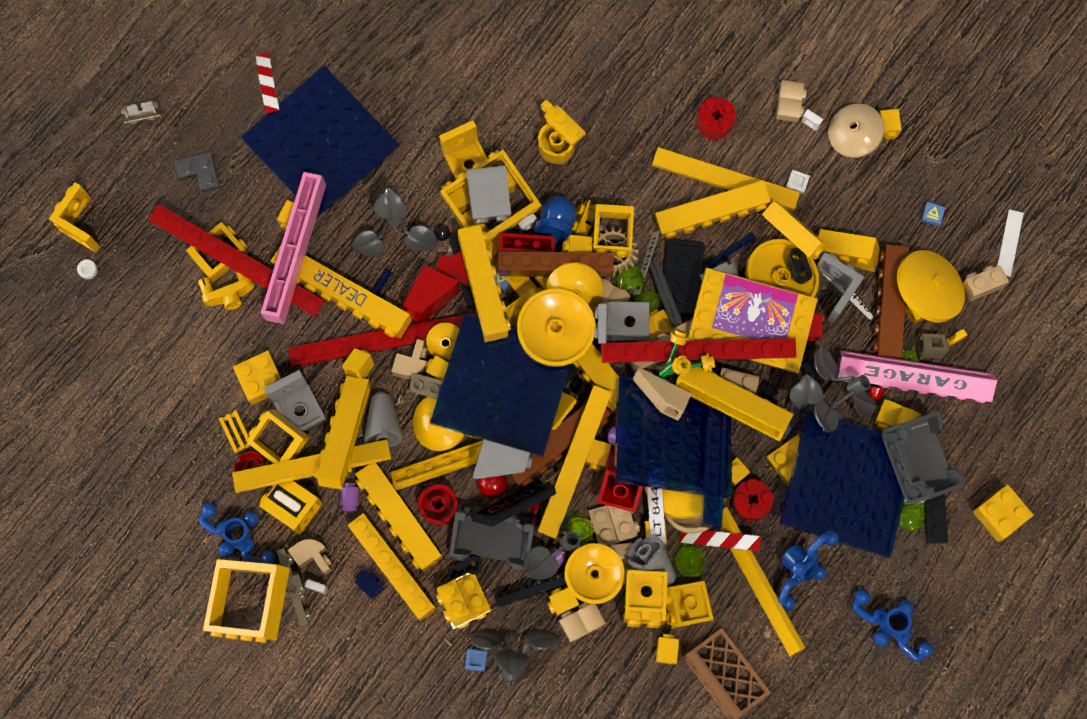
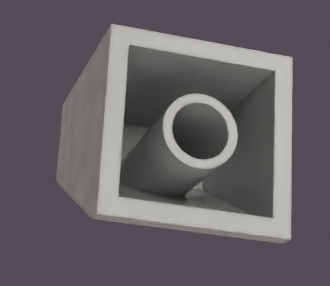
[466,165,511,224]
[473,439,533,479]

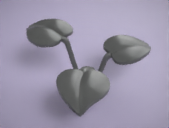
[352,187,439,257]
[814,345,881,433]
[756,374,845,439]
[525,498,599,580]
[469,629,560,680]

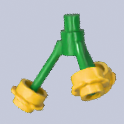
[659,329,715,378]

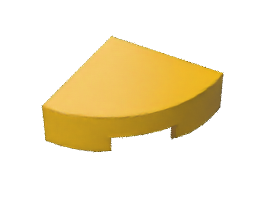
[946,329,967,347]

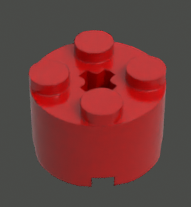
[696,97,736,140]
[732,479,774,521]
[418,484,459,527]

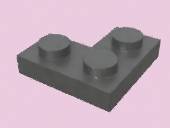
[174,152,220,193]

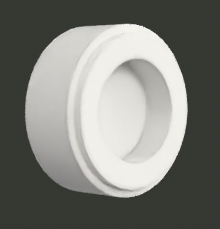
[77,259,98,279]

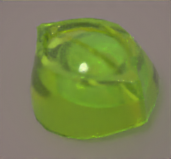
[616,266,645,289]
[632,290,661,313]
[896,502,925,531]
[562,516,595,545]
[675,547,705,577]

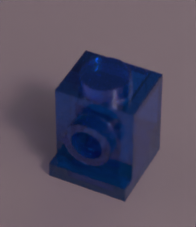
[354,569,387,600]

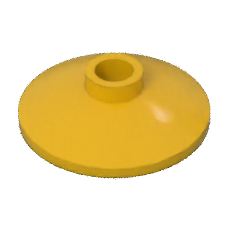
[426,322,464,360]

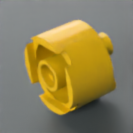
[538,124,575,165]

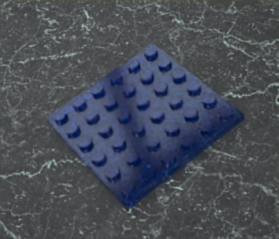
[241,65,400,219]
[430,313,571,457]
[614,375,732,499]
[779,410,905,558]

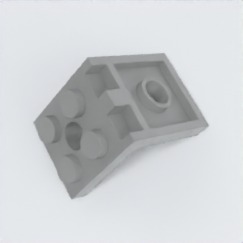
[817,252,864,324]
[595,301,650,343]
[264,370,326,438]

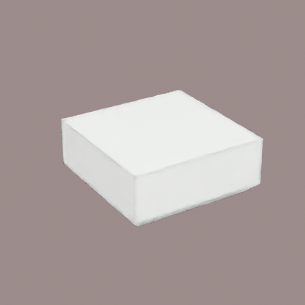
[801,109,823,131]
[786,170,810,194]
[518,213,537,234]
[304,579,328,595]

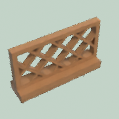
[682,628,771,719]

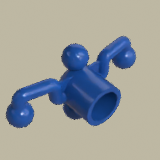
[199,502,277,564]
[778,530,839,610]
[852,589,933,662]

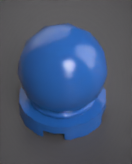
[534,195,577,244]

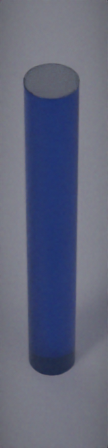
[706,232,756,269]
[362,269,392,321]

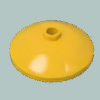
[546,262,604,311]
[412,394,468,451]
[565,543,625,604]

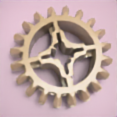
[592,227,638,278]

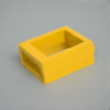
[593,204,634,258]
[186,222,248,283]
[247,409,310,464]

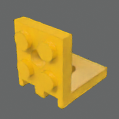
[439,120,488,187]
[49,182,100,253]
[623,570,668,628]

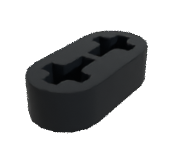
[786,248,813,284]
[447,556,483,581]

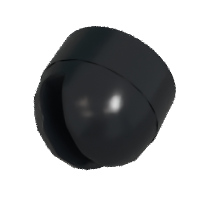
[434,227,450,241]
[571,379,588,396]
[761,382,778,399]

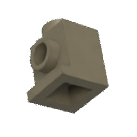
[916,333,949,360]

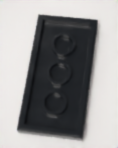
[660,239,705,316]
[470,483,557,527]

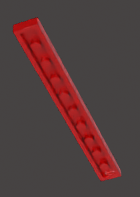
[148,204,325,317]
[288,312,480,368]
[601,338,797,363]

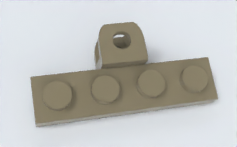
[277,548,311,628]

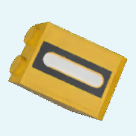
[260,481,323,535]

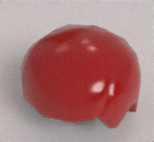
[233,452,265,472]
[476,475,508,498]

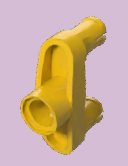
[198,271,254,310]

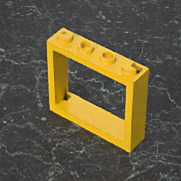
[440,150,542,245]
[203,559,290,643]

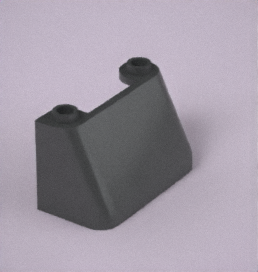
[882,411,966,504]
[449,501,537,571]

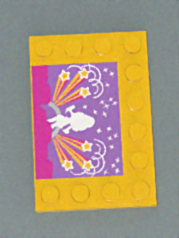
[687,268,818,373]

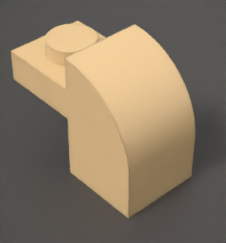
[391,339,428,379]
[288,539,332,575]

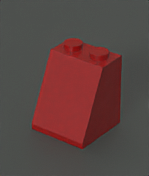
[403,265,460,323]
[597,446,649,513]

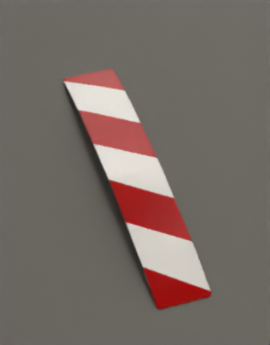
[256,52,279,114]
[679,531,761,551]

